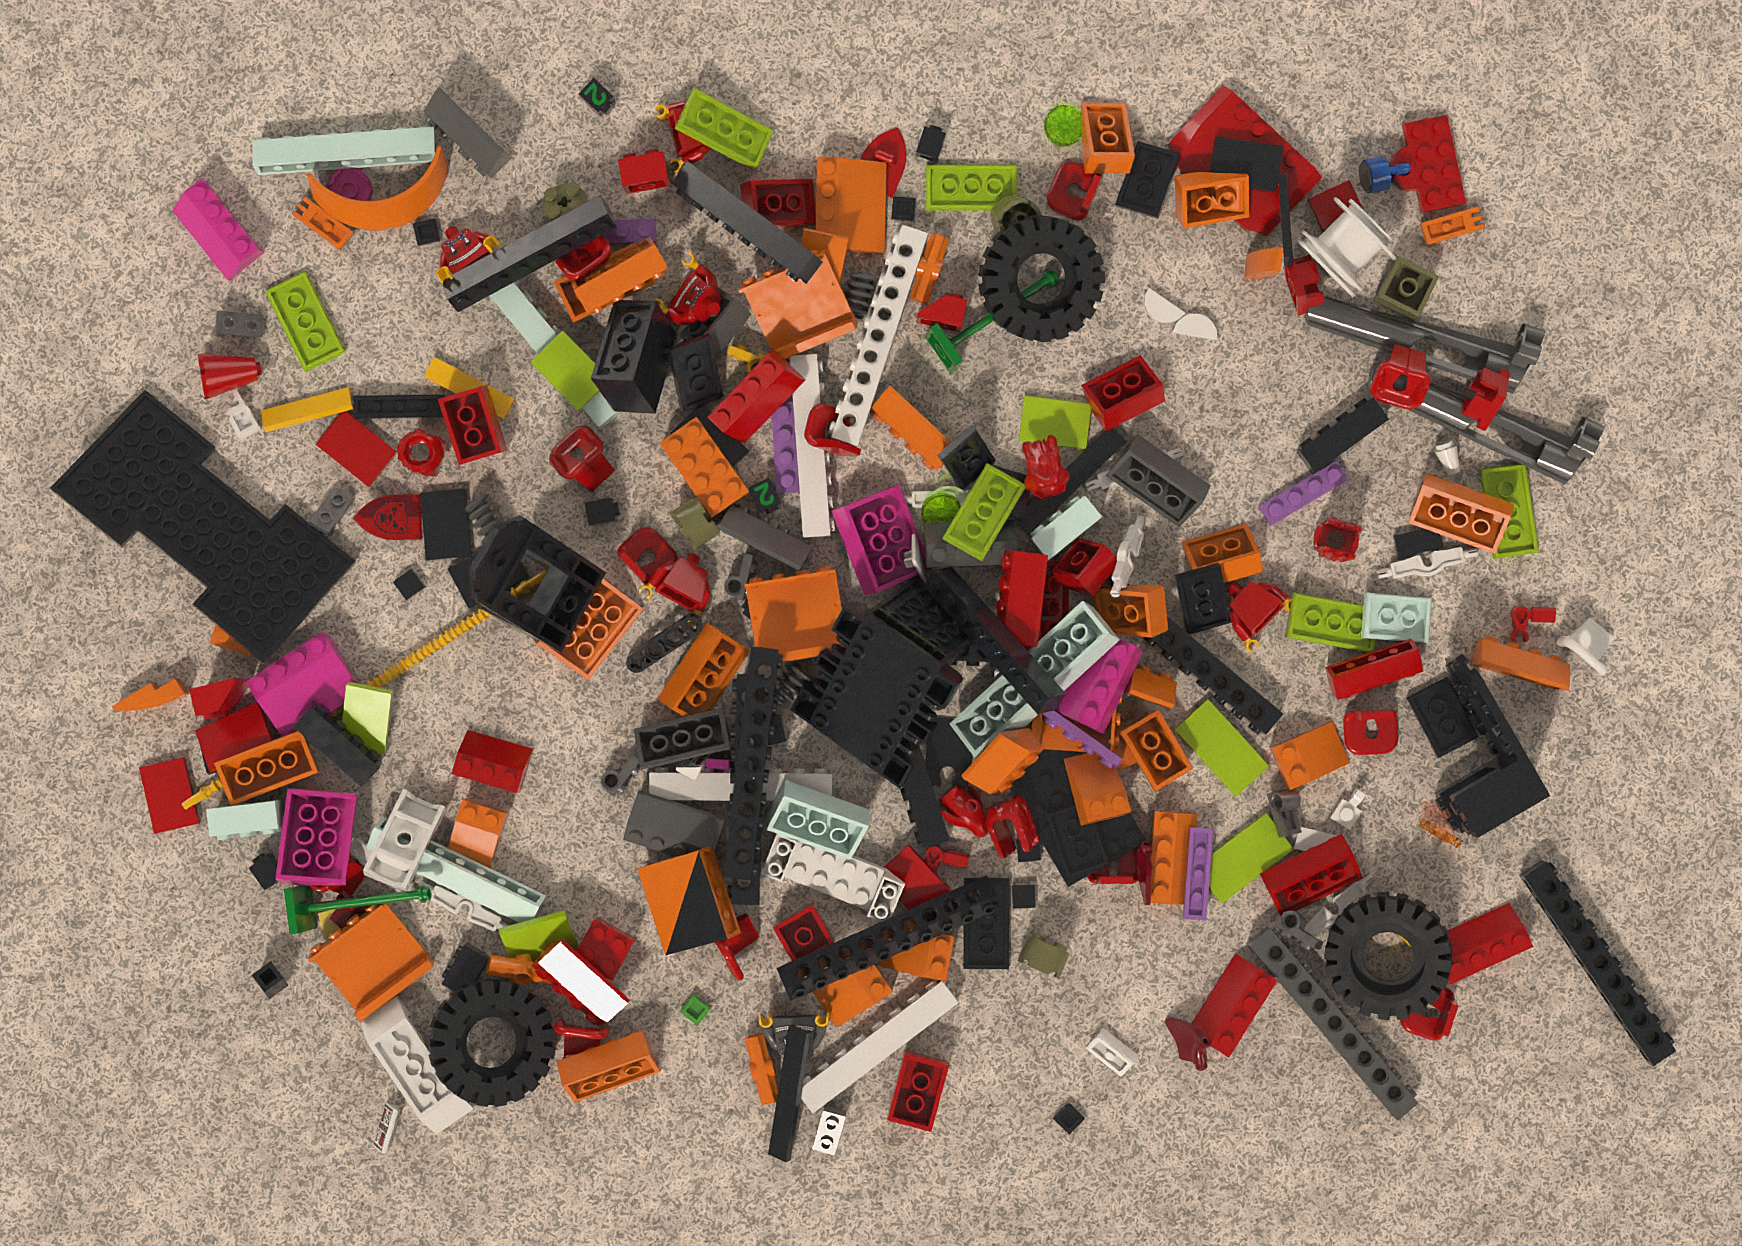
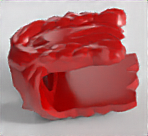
[397,428,450,477]
[1022,435,1070,499]
[1313,517,1363,563]
[985,796,1040,859]

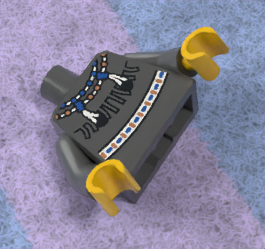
[758,1010,830,1055]

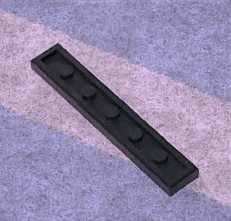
[1013,428,1127,536]
[768,1025,811,1162]

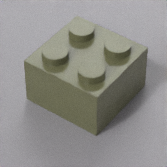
[1373,256,1439,320]

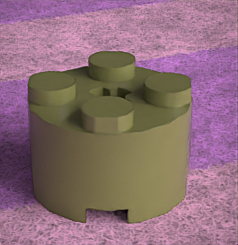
[542,182,588,223]
[990,194,1041,233]
[669,496,721,550]
[1017,933,1070,979]

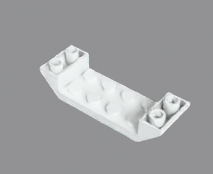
[761,834,905,922]
[360,995,474,1135]

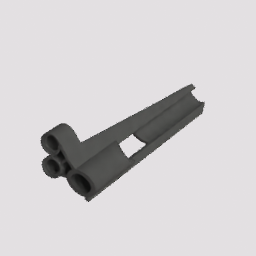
[1304,296,1545,394]
[1367,368,1605,485]

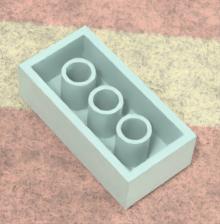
[766,780,869,860]

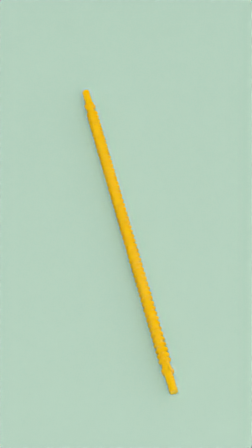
[181,570,547,810]

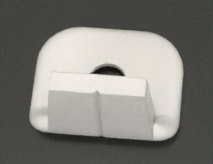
[1557,618,1614,676]

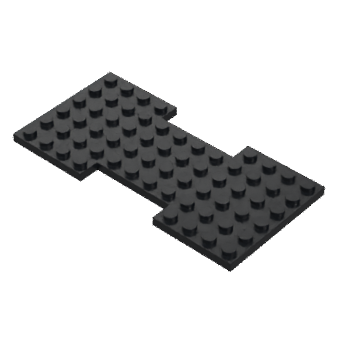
[50,390,356,664]

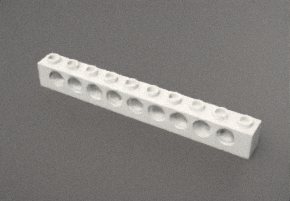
[828,225,928,448]

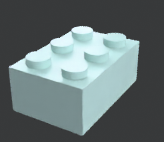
[1029,495,1102,560]
[206,799,285,840]

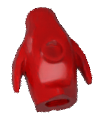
[939,784,989,838]

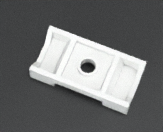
[363,789,446,892]

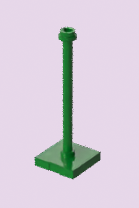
[925,269,1059,374]
[284,885,432,935]

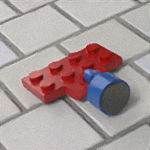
[1359,115,1466,213]

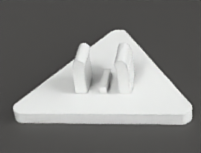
[904,534,928,583]

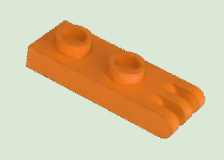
[291,196,354,251]
[1420,206,1486,246]

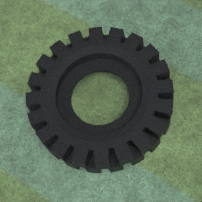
[978,215,1105,342]
[1324,892,1453,1020]
[427,979,556,1107]

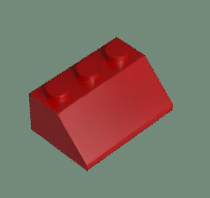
[1081,355,1165,431]
[189,678,250,719]
[451,730,533,793]

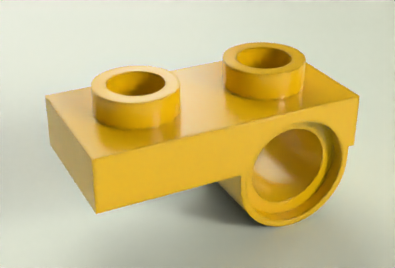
[727,344,766,373]

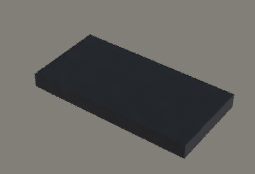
[963,877,1009,969]

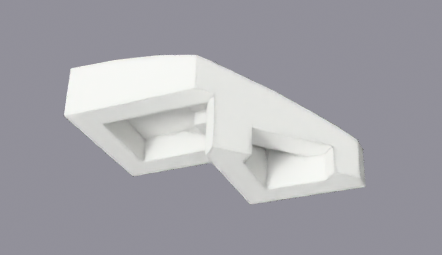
[227,390,261,440]

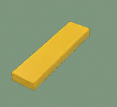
[424,357,515,420]
[261,387,353,432]

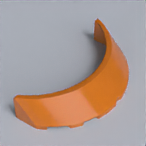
[306,145,448,231]

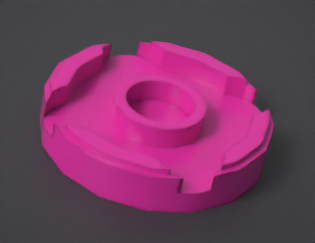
[327,168,373,201]

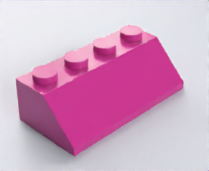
[172,178,264,281]

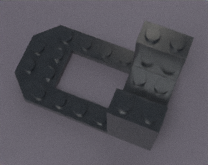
[469,515,607,652]
[1435,654,1551,838]

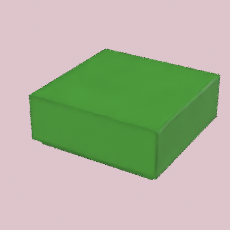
[680,994,712,1026]

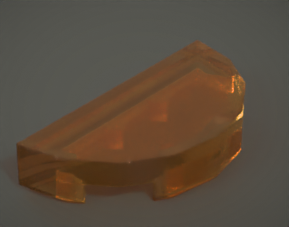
[1419,818,1463,848]

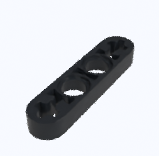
[626,613,703,673]

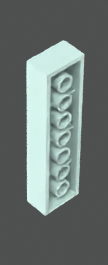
[950,601,1120,758]

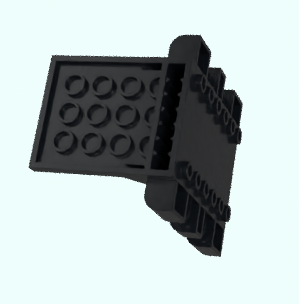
[790,575,974,789]

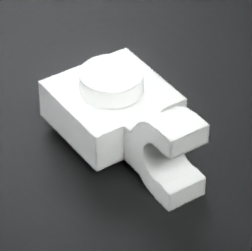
[1330,788,1366,830]

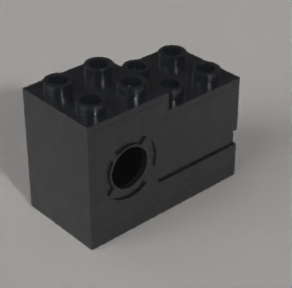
[591,300,675,414]

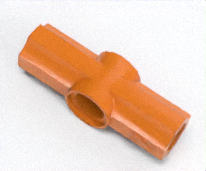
[909,233,949,305]
[486,954,551,985]
[745,1033,778,1105]

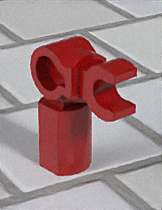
[1510,606,1556,642]
[925,845,969,875]

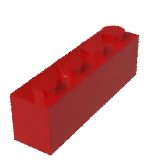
[1325,639,1424,700]

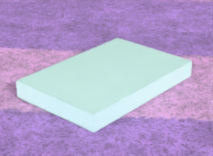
[1361,592,1432,643]

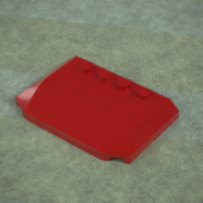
[1168,85,1322,236]

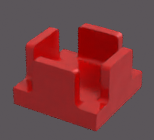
[1284,255,1324,316]
[1461,368,1510,431]

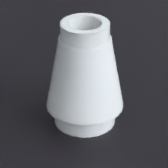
[1435,440,1461,475]

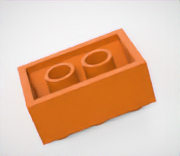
[1181,523,1263,583]
[1120,709,1193,792]
[961,728,1044,794]

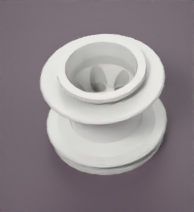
[1295,197,1396,298]

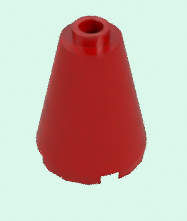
[197,353,262,399]

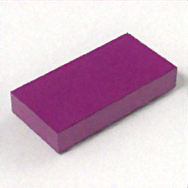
[706,757,733,769]

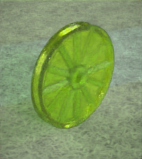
[1044,105,1081,146]
[921,493,961,523]

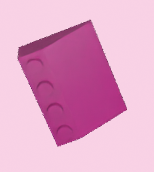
[832,484,932,595]
[246,632,358,737]
[1054,639,1143,734]
[275,789,357,885]

